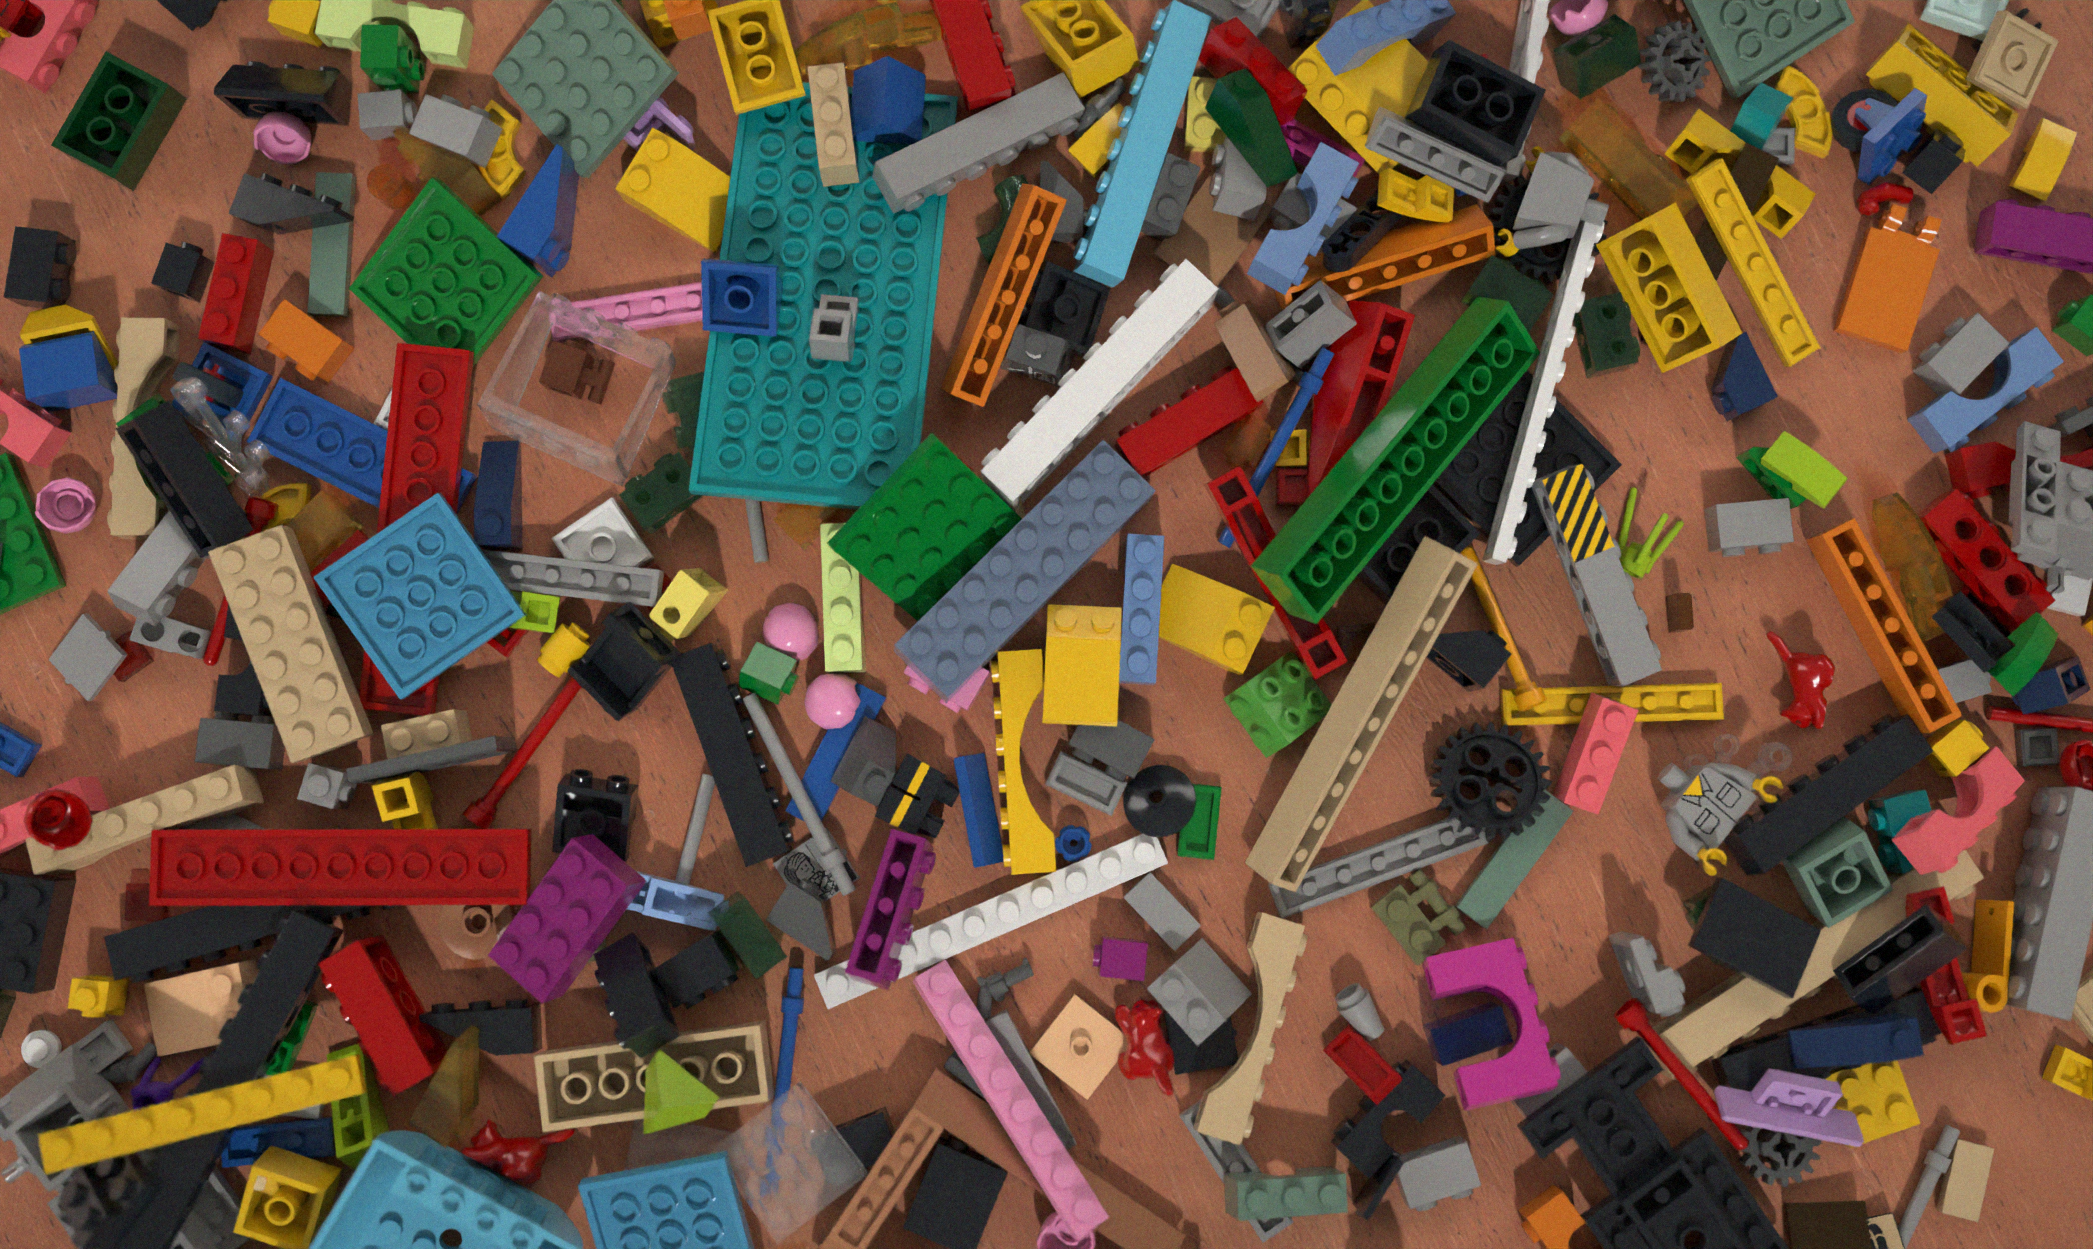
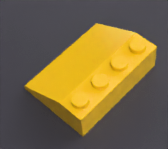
[1288,0,1428,174]

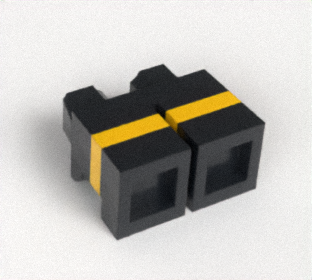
[874,753,960,838]

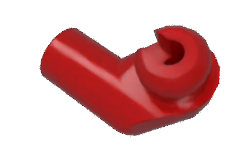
[1857,182,1913,215]

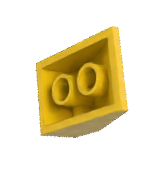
[707,0,806,115]
[1020,0,1139,98]
[615,127,730,254]
[1159,563,1275,676]
[1042,604,1122,727]

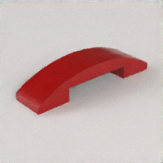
[1906,886,1987,1044]

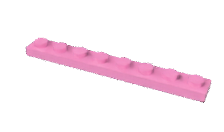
[912,960,1109,1241]

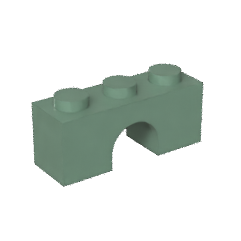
[1224,1166,1348,1221]

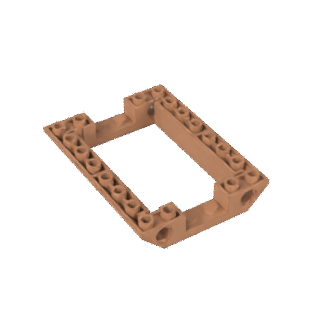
[817,1068,1186,1249]

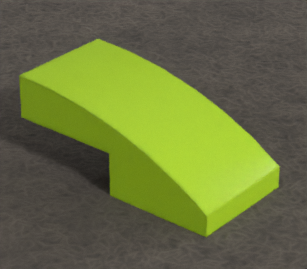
[1761,431,1847,509]
[509,590,560,633]

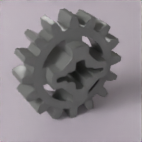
[1638,21,1712,103]
[1737,1125,1821,1187]

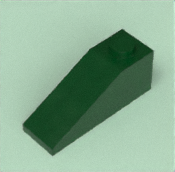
[1205,68,1297,188]

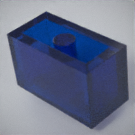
[1422,1001,1514,1066]

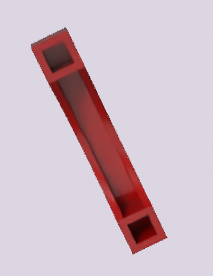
[1944,441,2093,500]
[1204,466,1348,679]

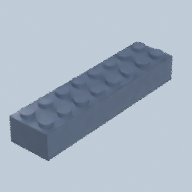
[894,440,1156,703]

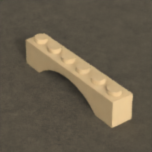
[107,317,180,540]
[25,765,264,876]
[1193,912,1307,1146]

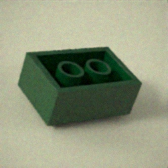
[51,51,187,192]

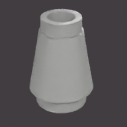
[1335,983,1385,1041]

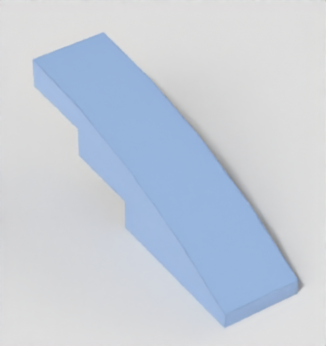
[627,871,725,931]

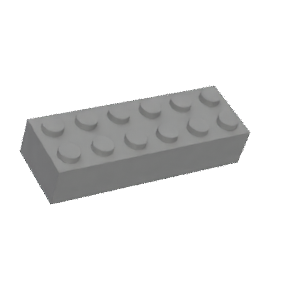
[2005,787,2093,1021]

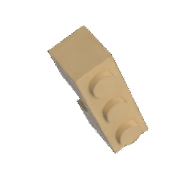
[807,62,859,187]

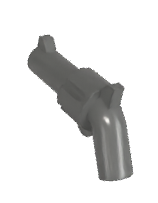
[1074,77,1126,139]
[977,957,1034,1018]
[101,1042,157,1083]

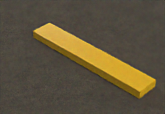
[1686,158,1820,367]
[1500,683,1724,726]

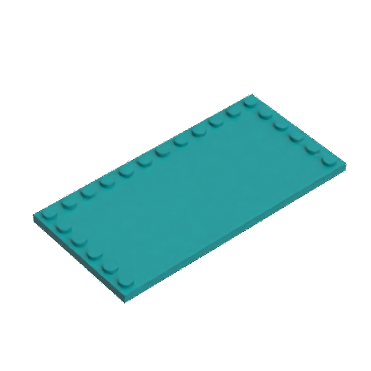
[689,82,958,510]

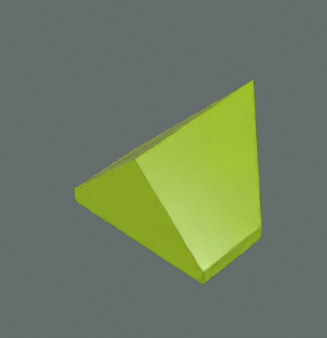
[643,1050,719,1135]

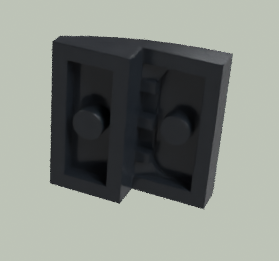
[1931,584,2014,673]

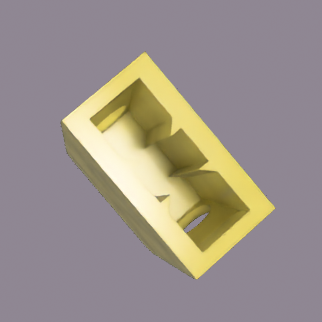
[649,568,728,642]

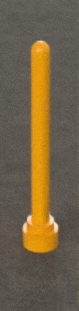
[1460,545,1547,712]

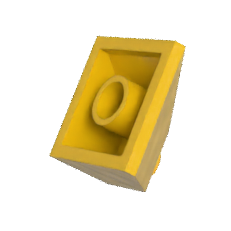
[19,305,119,372]

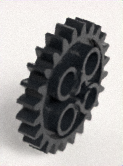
[1488,170,1608,285]
[1428,721,1552,842]

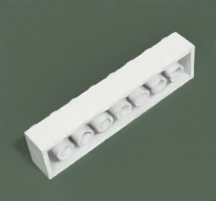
[981,259,1218,511]

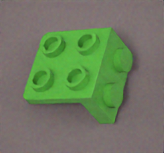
[1223,652,1332,758]

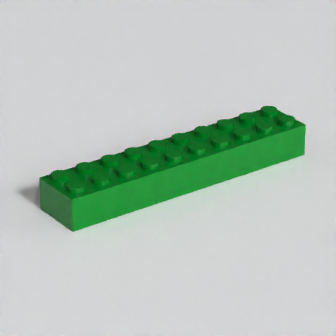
[1251,297,1541,624]

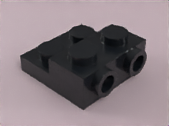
[1017,261,1111,357]
[552,769,639,862]
[58,1151,156,1249]

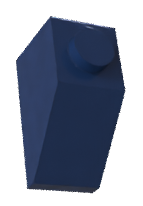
[1711,332,1778,422]
[2011,655,2091,715]

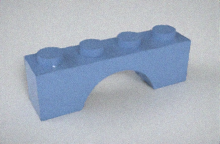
[1316,0,1456,76]
[1247,142,1359,295]
[1907,327,2064,453]
[1119,534,1164,685]

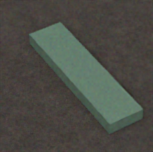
[308,172,356,317]
[1455,789,1574,929]

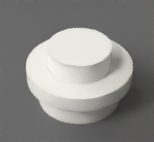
[21,1030,62,1068]

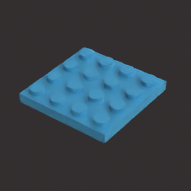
[313,493,527,700]
[578,1151,754,1249]

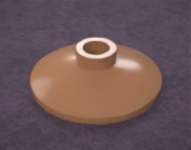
[439,905,514,960]

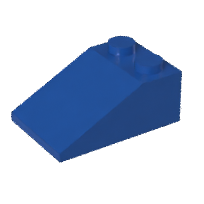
[497,144,579,278]

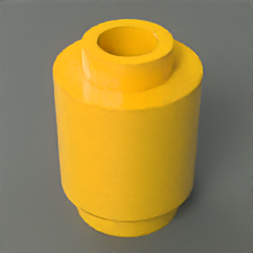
[536,622,591,678]

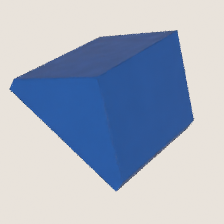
[851,56,926,144]
[701,259,783,337]
[19,331,118,412]

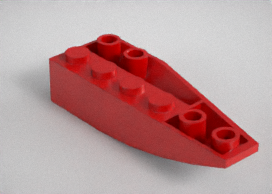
[1306,301,1415,500]

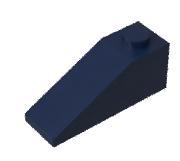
[474,441,523,550]
[1787,1013,1924,1069]

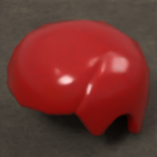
[2059,739,2093,791]
[23,789,93,850]

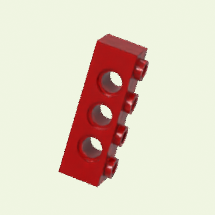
[1908,489,2056,631]

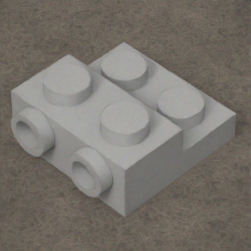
[1608,931,1685,1017]

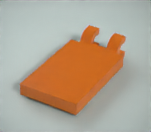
[1833,204,1942,354]

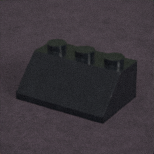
[214,61,353,126]

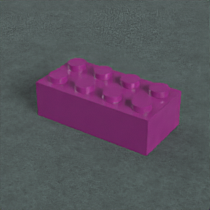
[488,834,647,1003]

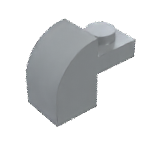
[809,294,859,362]

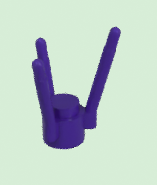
[130,1050,216,1110]

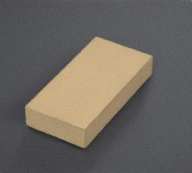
[1936,1138,1994,1222]

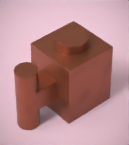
[539,339,615,405]

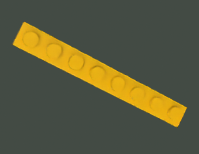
[38,1054,367,1174]

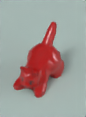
[1766,631,1835,729]
[1115,999,1175,1096]
[461,1119,575,1185]

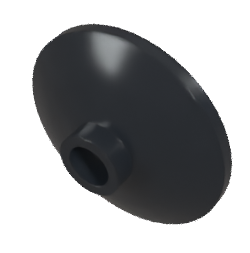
[1123,765,1196,837]

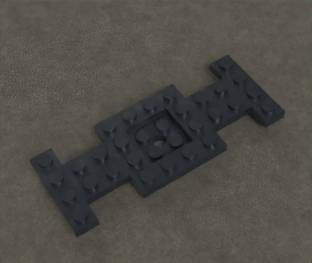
[1516,1036,1789,1249]

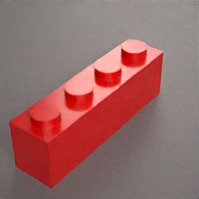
[1115,366,1264,479]

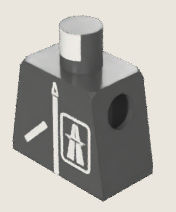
[1000,325,1074,388]

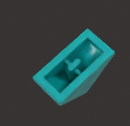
[1730,83,1793,150]

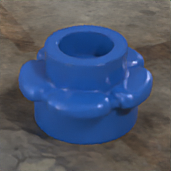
[1055,825,1092,861]

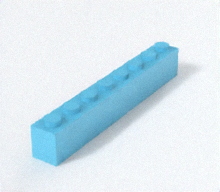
[1073,0,1212,288]

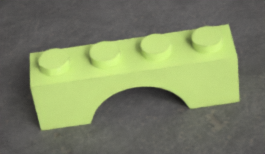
[315,0,474,69]
[820,523,866,674]

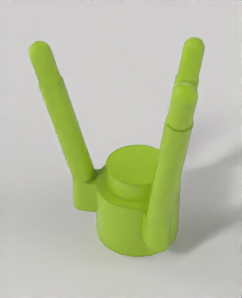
[1618,487,1684,579]

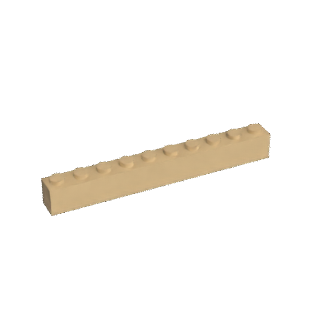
[1245,536,1478,892]
[1638,850,1984,1080]

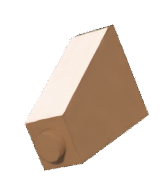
[1214,300,1297,402]

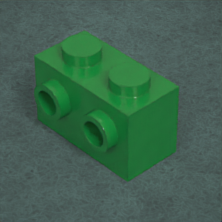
[360,24,425,96]

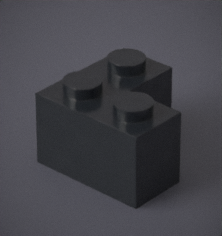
[652,929,744,1009]

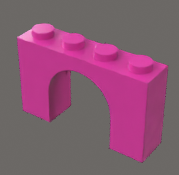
[1422,938,1561,1111]

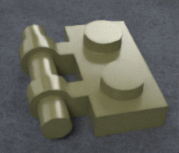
[1370,868,1466,966]

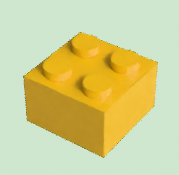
[234,1145,343,1249]

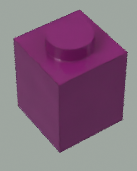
[1092,936,1148,981]

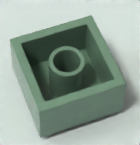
[1782,816,1893,928]

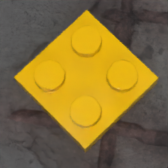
[1824,1060,1921,1148]

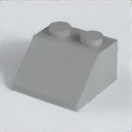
[1147,938,1252,1046]

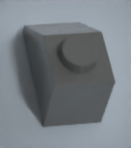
[1040,161,1089,243]
[830,716,896,807]
[765,878,836,960]

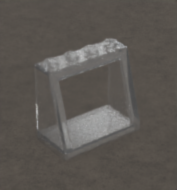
[477,291,676,487]

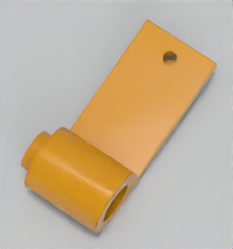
[1961,899,2014,1013]

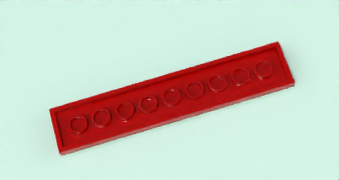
[359,343,474,715]
[149,829,532,906]

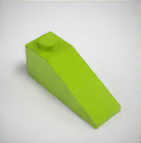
[326,1044,389,1171]

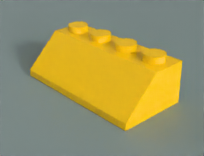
[1866,23,2019,167]
[1596,202,1742,373]

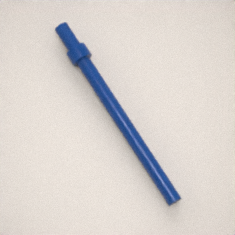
[1218,347,1335,548]
[764,967,804,1193]

